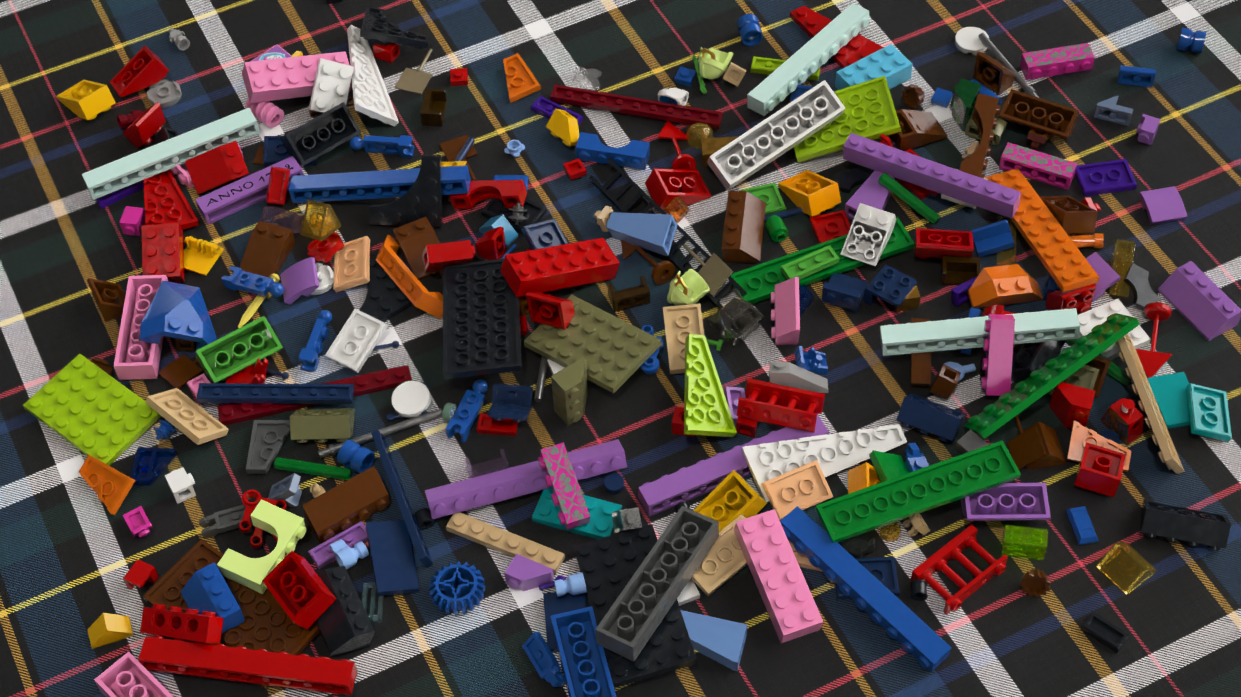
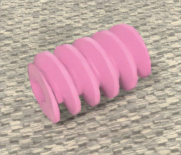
[246,98,284,128]

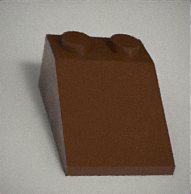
[1039,196,1098,236]
[392,217,443,280]
[240,221,296,278]

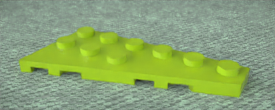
[684,334,737,437]

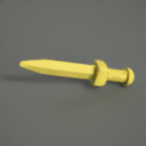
[238,273,280,328]

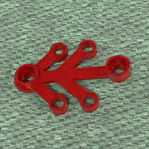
[239,489,287,549]

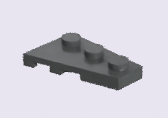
[246,420,290,474]

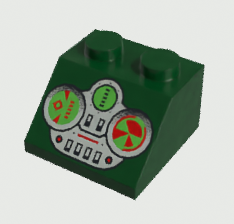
[950,78,981,132]

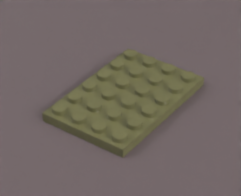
[524,295,661,393]

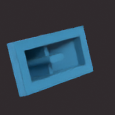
[479,214,519,248]

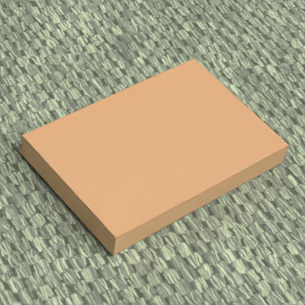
[333,236,370,293]
[761,460,833,520]

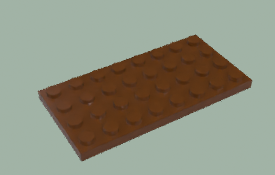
[143,539,320,690]

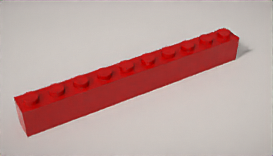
[138,636,357,695]

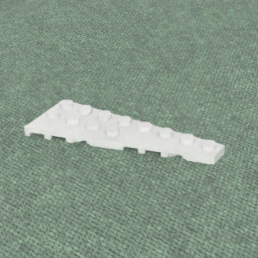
[347,25,399,127]
[740,424,907,502]

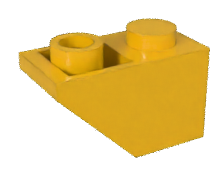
[546,109,579,147]

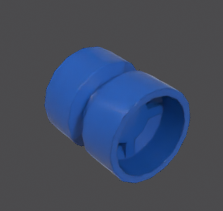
[737,14,763,46]
[1177,27,1206,54]
[337,440,375,474]

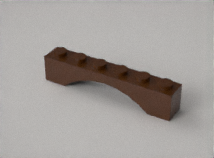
[959,93,1001,179]

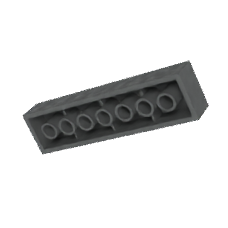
[595,506,719,662]

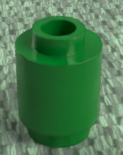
[765,215,789,242]

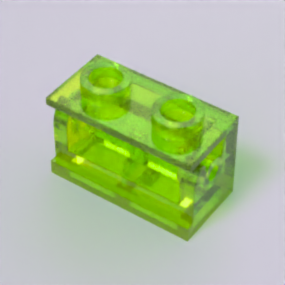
[1002,525,1048,560]

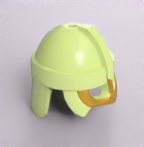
[698,47,734,80]
[667,269,710,306]

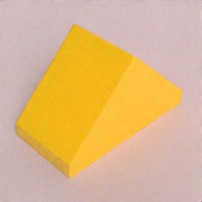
[87,613,134,649]

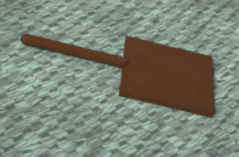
[439,135,478,181]
[158,354,203,389]
[1007,415,1046,470]

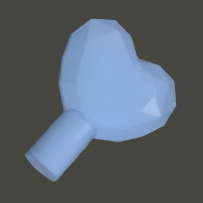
[944,362,976,382]

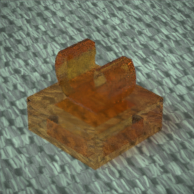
[665,197,690,223]

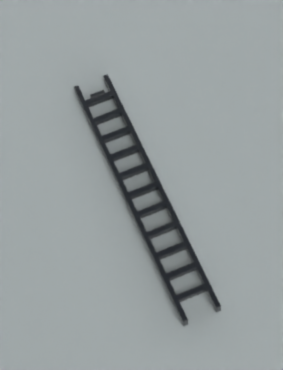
[589,158,747,314]

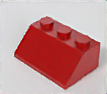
[914,228,974,260]

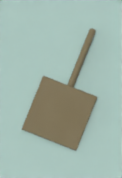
[395,48,433,95]
[683,244,733,296]

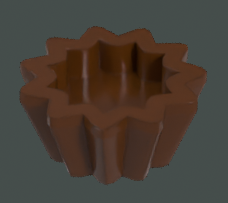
[901,84,925,109]
[1020,569,1051,598]

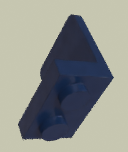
[864,265,917,307]
[821,273,868,312]
[488,384,533,422]

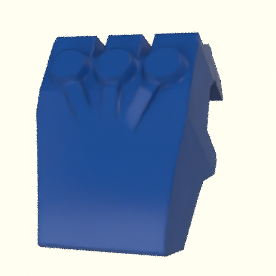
[794,346,828,375]

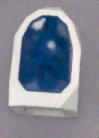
[658,88,689,106]

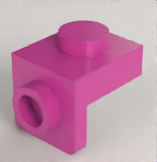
[123,506,153,538]

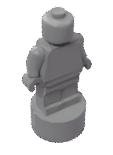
[168,28,190,51]

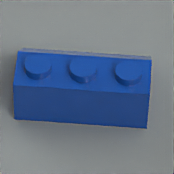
[181,562,245,634]

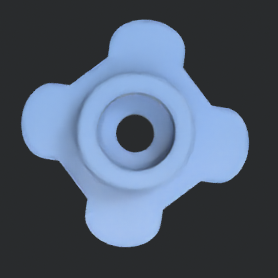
[504,140,525,157]

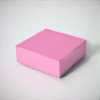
[187,373,210,398]

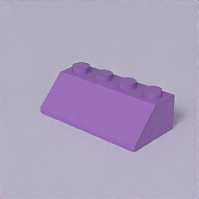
[1158,261,1241,341]
[961,483,1051,521]

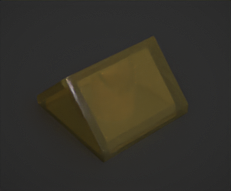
[300,199,342,241]
[1097,542,1157,595]

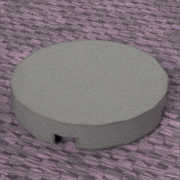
[146,79,182,108]

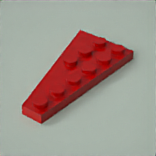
[790,6,884,69]
[143,170,198,230]

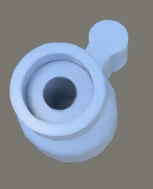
[329,539,369,570]
[554,572,587,597]

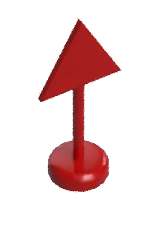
[657,121,696,170]
[1136,302,1173,378]

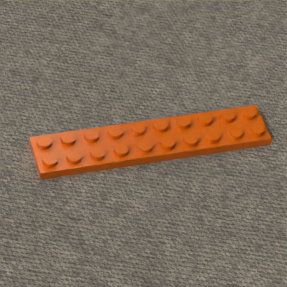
[985,169,1099,292]

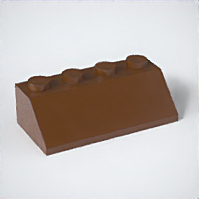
[999,89,1079,139]
[722,191,766,263]
[302,466,391,544]

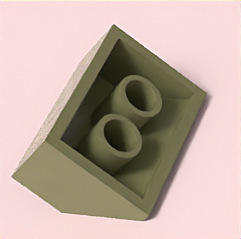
[551,357,588,426]
[290,408,355,443]

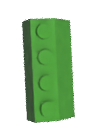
[196,316,283,383]

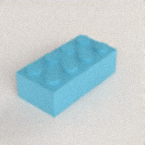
[835,44,913,90]

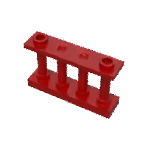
[737,378,825,433]
[911,524,1008,615]

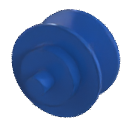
[153,420,175,440]

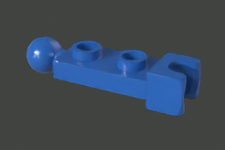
[349,135,415,158]
[222,266,284,297]
[298,310,333,372]
[446,379,488,443]

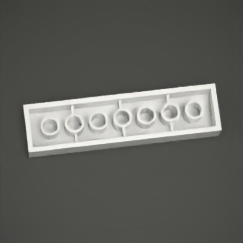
[707,80,846,191]

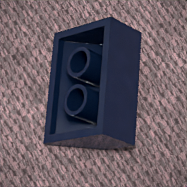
[896,393,967,442]

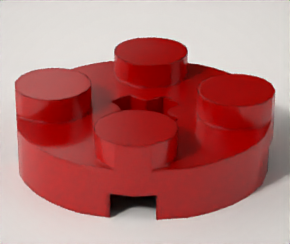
[307,232,344,263]

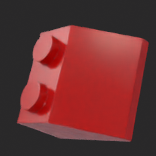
[122,102,166,148]
[526,292,575,330]
[1049,382,1095,429]
[1074,442,1126,497]

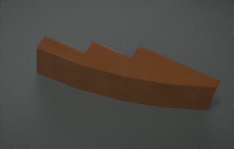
[910,318,931,387]

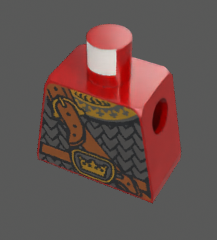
[1101,398,1144,446]

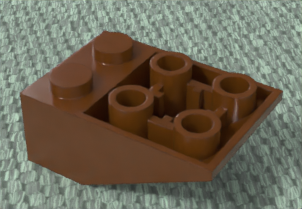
[888,109,948,151]

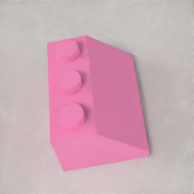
[771,277,800,345]

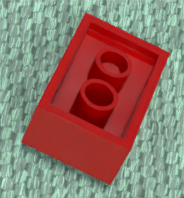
[110,45,169,97]
[185,141,249,195]
[645,168,711,210]

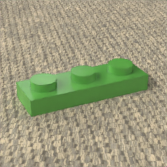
[781,245,839,280]

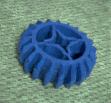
[429,561,486,616]

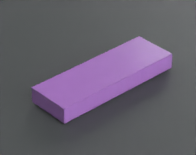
[308,521,368,569]

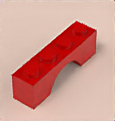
[450,180,527,209]

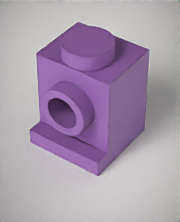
[1136,114,1160,145]

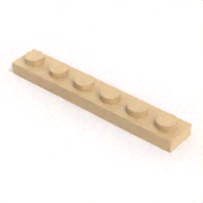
[446,512,565,574]

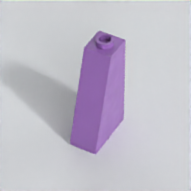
[845,170,895,220]

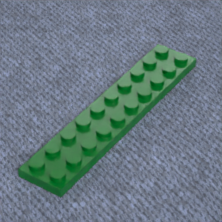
[730,217,915,306]
[963,313,1140,439]
[815,440,1021,543]

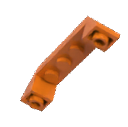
[376,235,443,319]

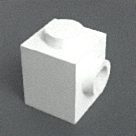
[165,467,196,504]

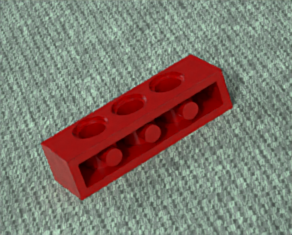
[140,603,223,643]

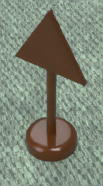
[621,240,675,285]

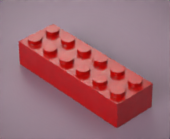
[501,238,620,297]

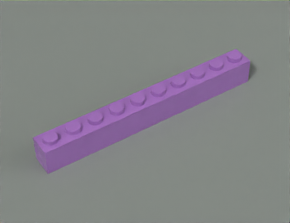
[843,133,1021,218]
[638,414,829,517]
[424,439,627,519]

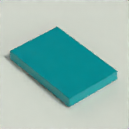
[1147,372,1190,429]
[1186,383,1232,442]

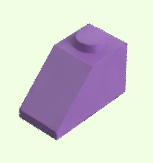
[504,554,554,591]

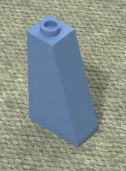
[606,212,677,256]
[681,610,747,671]

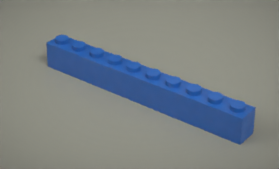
[288,165,471,203]
[780,506,952,672]

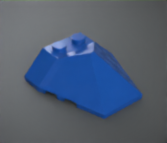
[139,281,216,350]

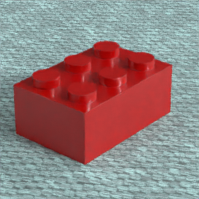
[141,223,185,283]
[262,551,336,629]

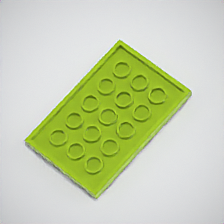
[794,76,901,163]
[23,354,162,466]

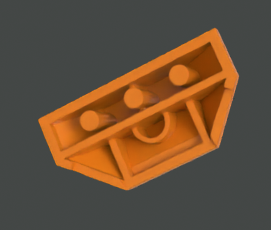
[968,264,1043,308]

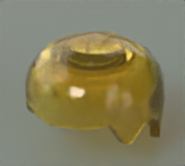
[686,123,713,148]

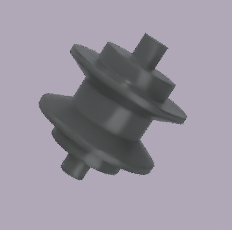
[508,203,527,225]

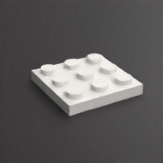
[1078,299,1151,360]

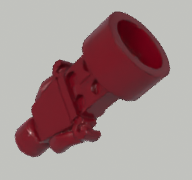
[117,110,143,129]

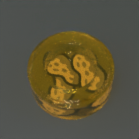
[880,522,901,542]

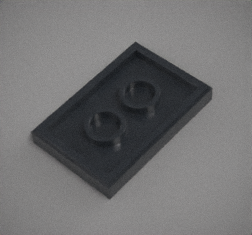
[481,198,547,234]

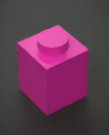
[119,206,145,236]

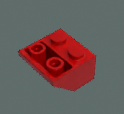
[1045,284,1096,314]

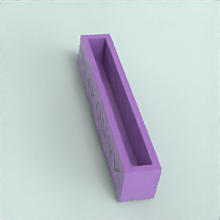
[195,156,303,225]

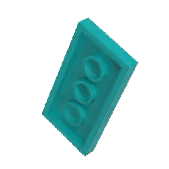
[532,488,622,539]

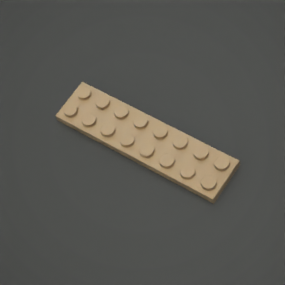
[1115,334,1185,474]

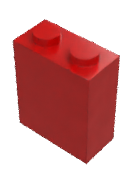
[422,240,475,272]

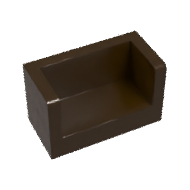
[420,88,447,127]
[940,256,981,286]
[608,276,650,312]

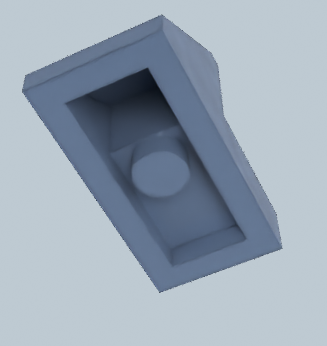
[1094,96,1133,126]
[268,473,302,507]

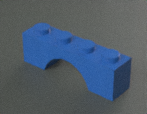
[576,132,650,170]

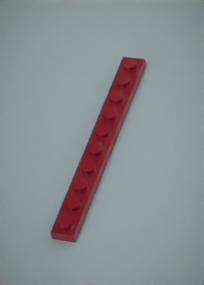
[550,84,723,129]
[217,365,412,426]

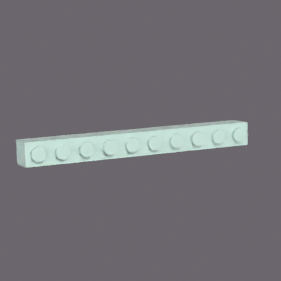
[747,3,870,116]
[82,108,260,200]
[880,308,1080,356]

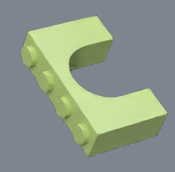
[217,499,306,594]

